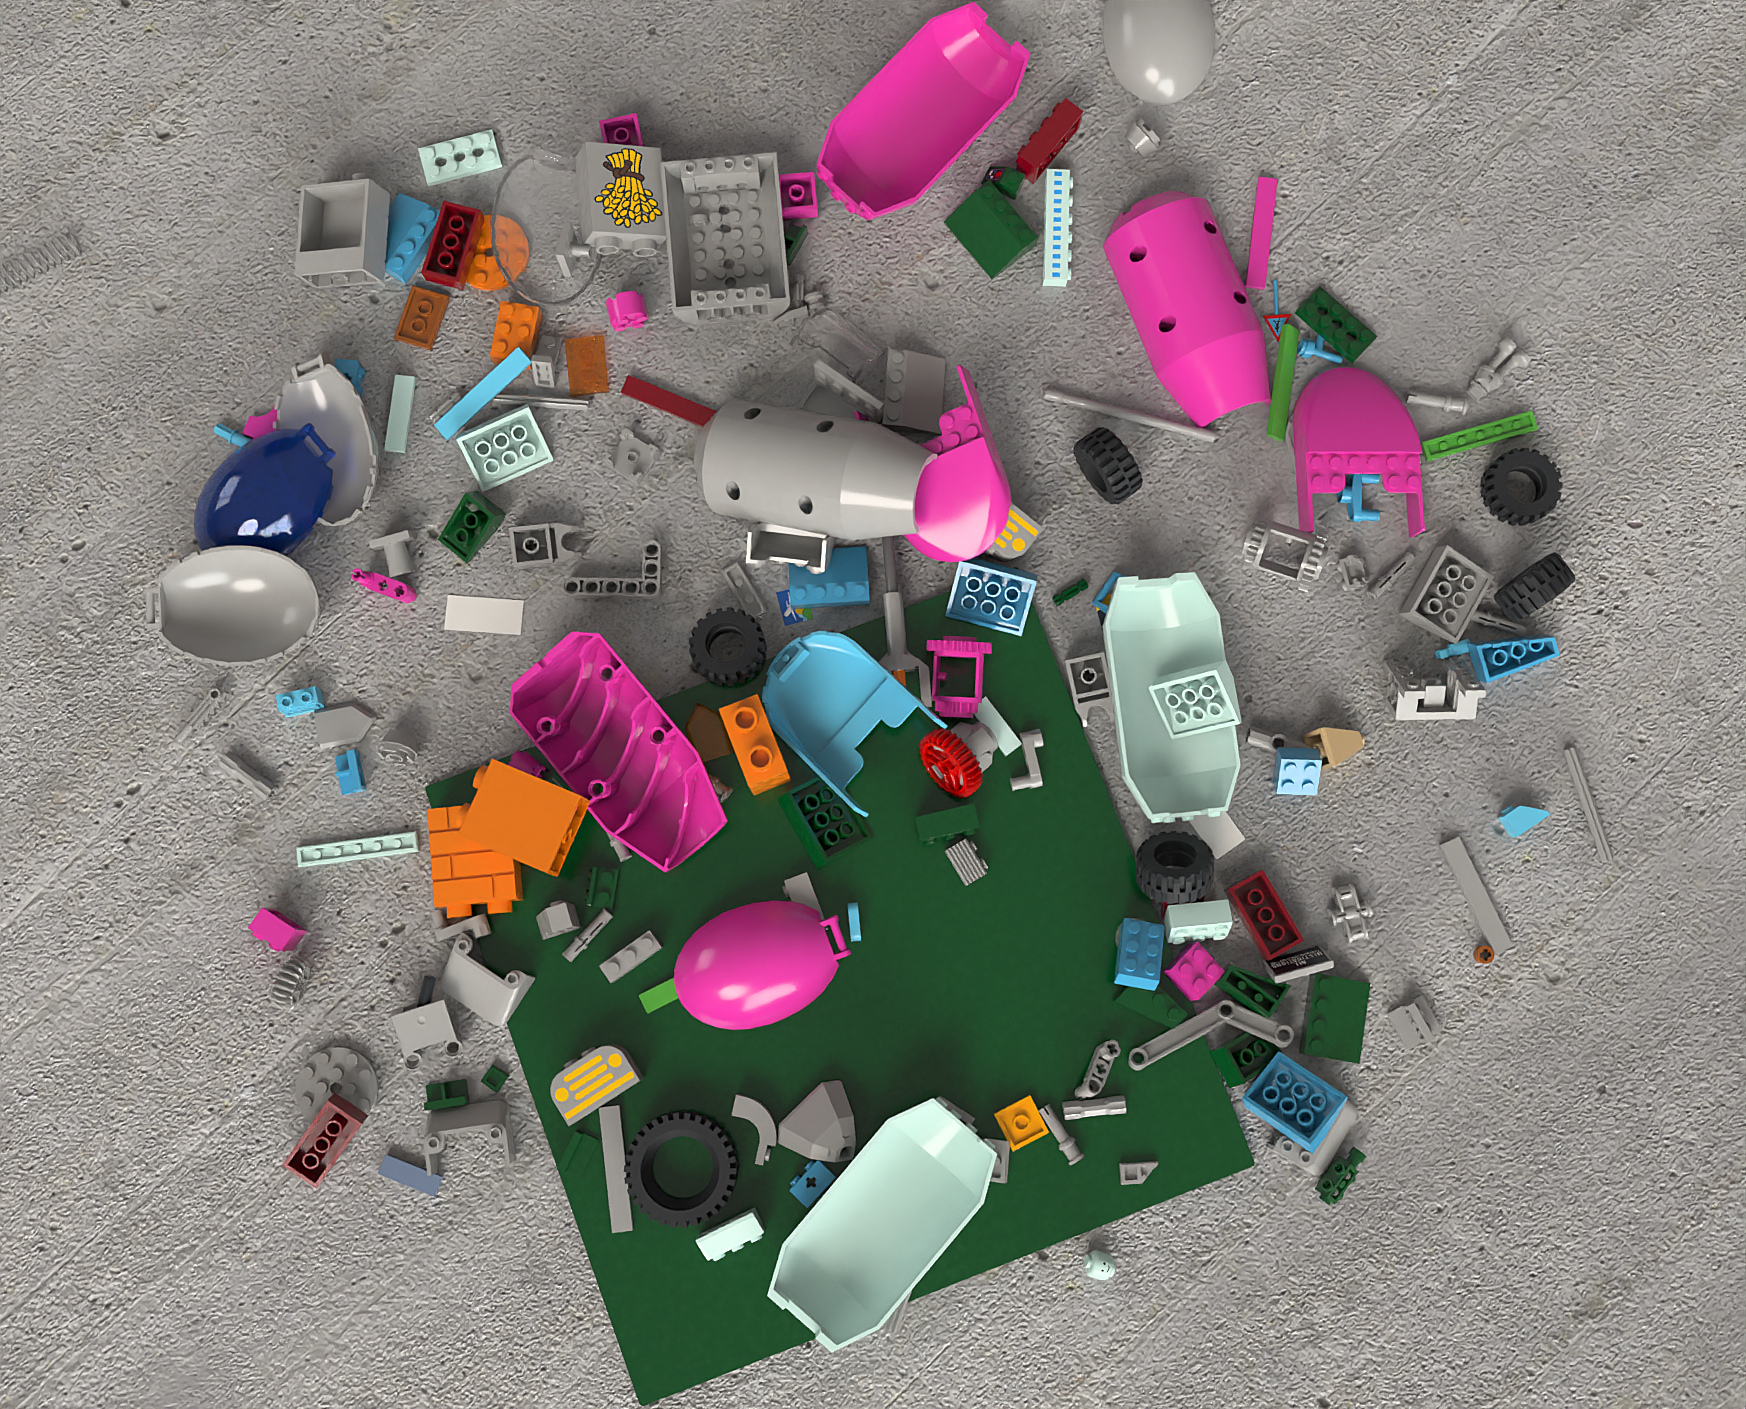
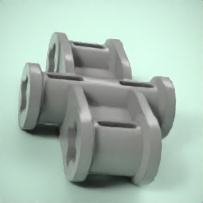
[1327,882,1372,944]

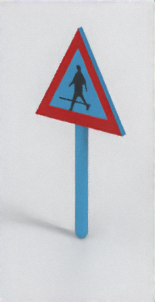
[1262,279,1291,342]

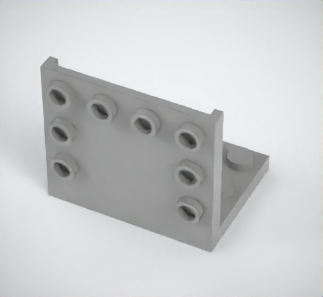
[795,359,884,424]

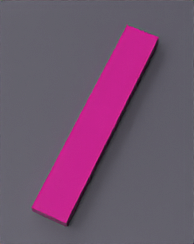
[1245,177,1278,290]

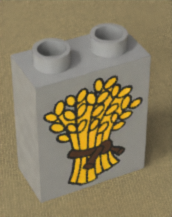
[575,141,667,257]

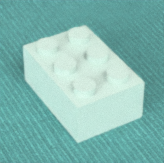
[1163,899,1233,944]

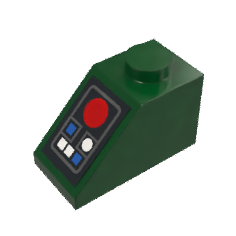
[981,166,1025,200]

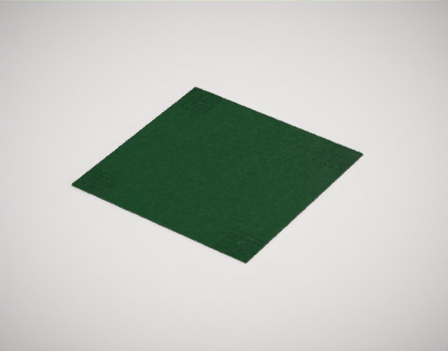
[425,567,1255,1406]

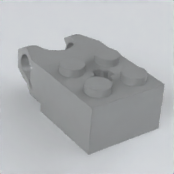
[509,523,582,570]
[1064,652,1115,727]

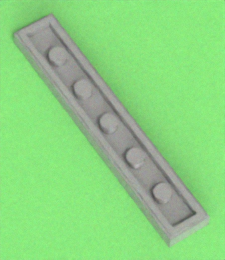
[1439,836,1513,954]
[599,1105,633,1233]

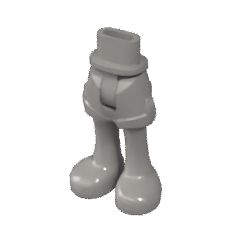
[1466,337,1531,401]

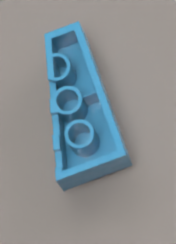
[1467,634,1560,683]

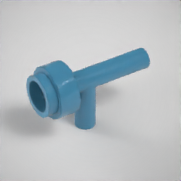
[1297,334,1343,364]

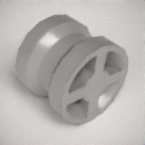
[804,292,826,314]

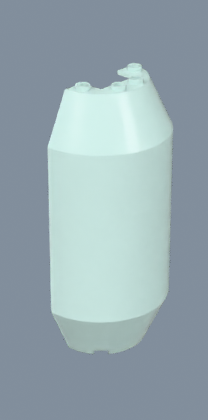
[1102,572,1240,823]
[767,1097,997,1352]

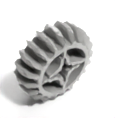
[271,955,312,1011]

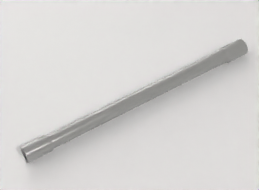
[1044,388,1216,443]

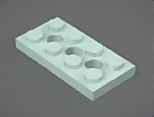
[418,129,502,186]

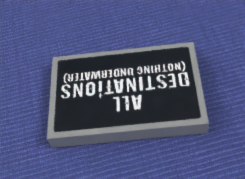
[1262,944,1334,983]

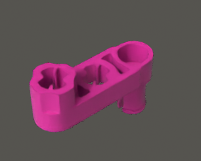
[351,568,417,604]

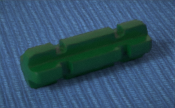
[1052,578,1088,606]

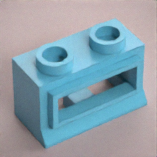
[276,686,325,718]

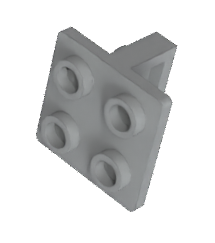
[1387,995,1442,1049]

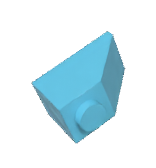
[1498,805,1551,838]

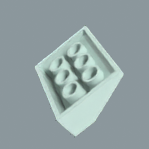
[456,403,554,492]
[1148,660,1242,739]

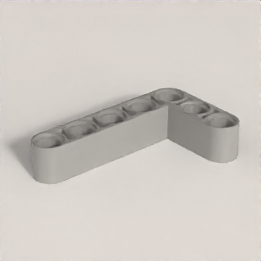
[563,540,663,600]

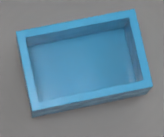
[1114,918,1165,991]

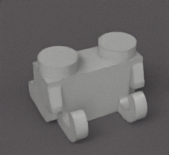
[1336,555,1369,591]

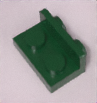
[585,865,620,909]

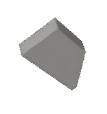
[773,306,809,329]
[1119,1161,1158,1185]

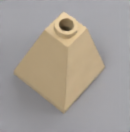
[1302,727,1365,771]

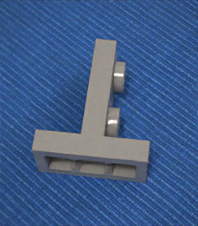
[531,335,561,388]

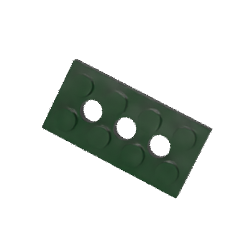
[1295,286,1378,364]

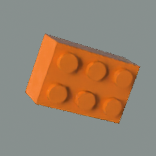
[490,301,543,370]

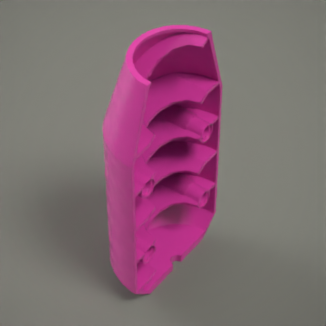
[1103,190,1271,428]
[509,631,728,872]

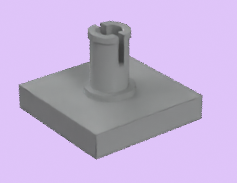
[556,221,592,277]

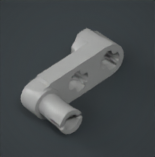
[1010,729,1043,791]
[430,909,491,942]
[1074,1040,1121,1100]

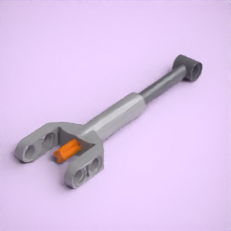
[878,536,932,707]

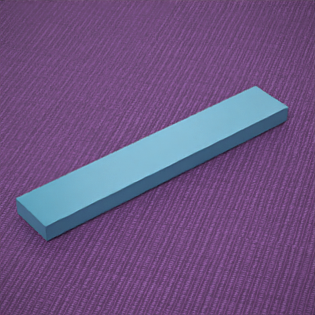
[434,347,531,440]

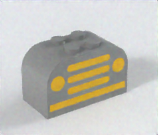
[983,502,1044,562]
[550,1044,644,1126]

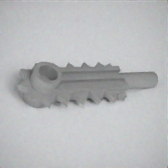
[175,684,228,743]

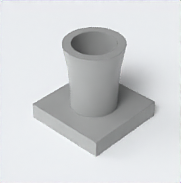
[369,530,417,578]

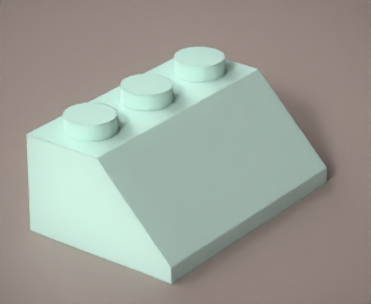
[696,1207,765,1261]

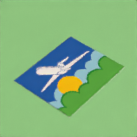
[776,589,813,626]

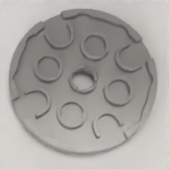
[295,1047,379,1123]

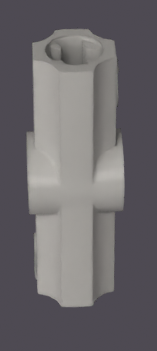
[1246,726,1309,754]

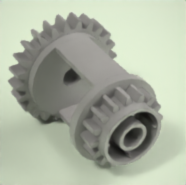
[1241,520,1329,593]

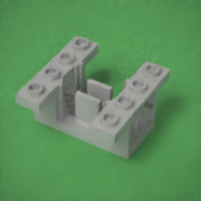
[1383,657,1486,720]

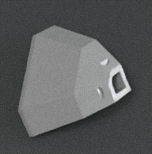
[777,1080,856,1162]

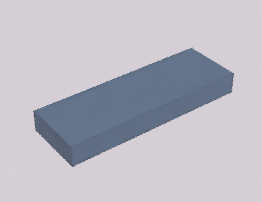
[378,1154,444,1197]

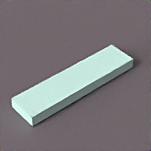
[384,375,416,453]

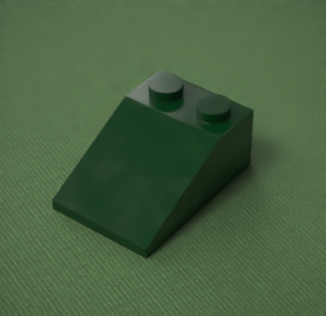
[438,491,506,563]
[1210,1031,1283,1088]

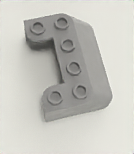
[746,522,835,574]
[1266,1100,1357,1176]

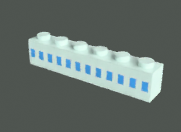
[1043,169,1073,287]

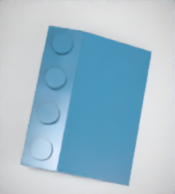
[384,193,440,285]
[788,547,870,609]
[945,558,1037,636]
[1242,1052,1348,1154]

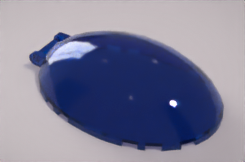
[194,423,336,556]

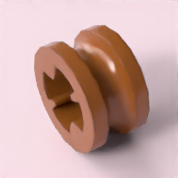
[1473,946,1495,964]

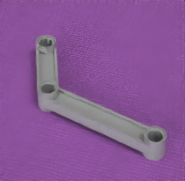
[1128,1000,1294,1070]

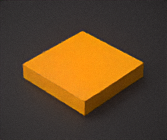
[994,1095,1049,1151]

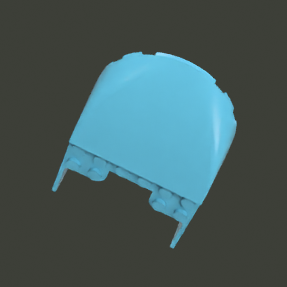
[762,631,948,817]

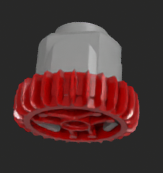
[919,722,998,798]

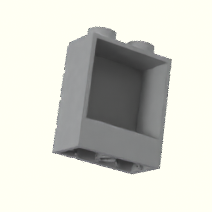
[295,173,390,288]

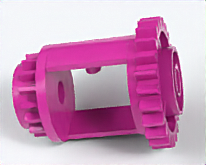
[927,636,992,718]

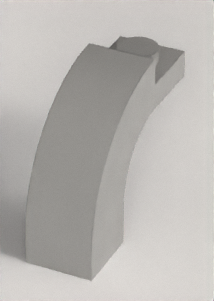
[732,1094,777,1165]

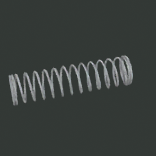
[0,233,82,295]

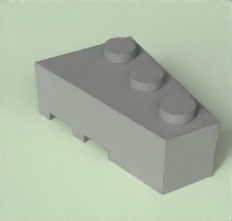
[536,900,581,940]

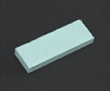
[973,697,1022,756]

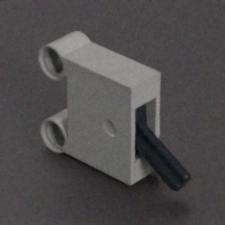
[391,975,462,1070]

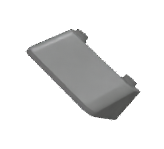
[440,932,535,1026]

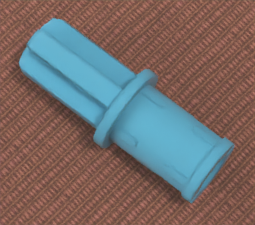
[214,423,253,451]

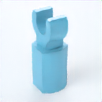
[1435,638,1470,659]

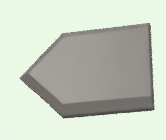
[314,702,377,749]

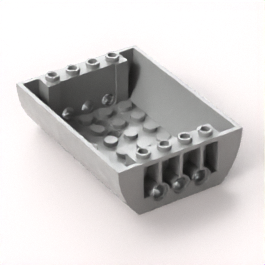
[660,152,790,325]

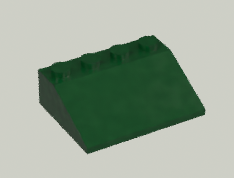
[944,180,1038,280]
[778,776,873,869]
[1299,973,1371,1064]

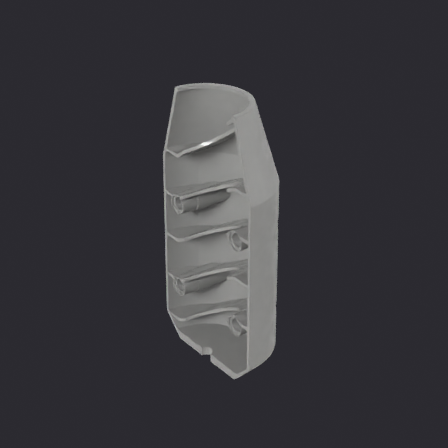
[694,398,937,540]

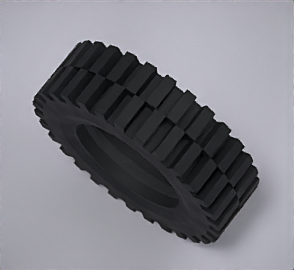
[624,1111,738,1228]

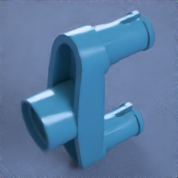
[1337,474,1380,522]

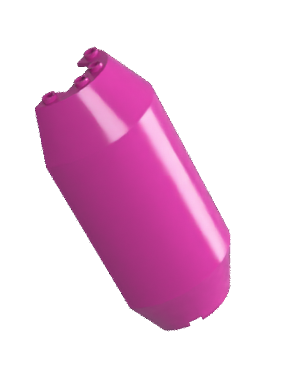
[817,2,1031,221]

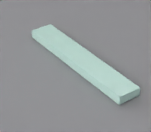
[296,831,420,867]

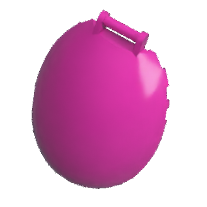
[674,900,851,1030]

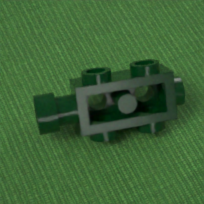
[1315,1147,1367,1205]

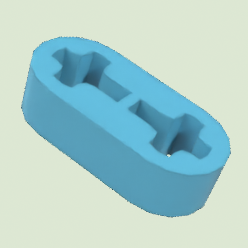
[848,902,861,942]

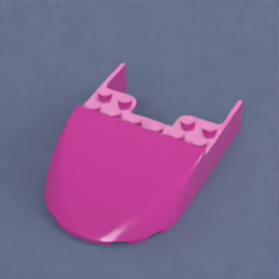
[853,365,1011,562]
[1293,367,1425,537]

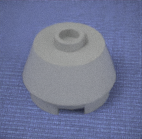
[1125,118,1163,158]
[378,730,417,766]

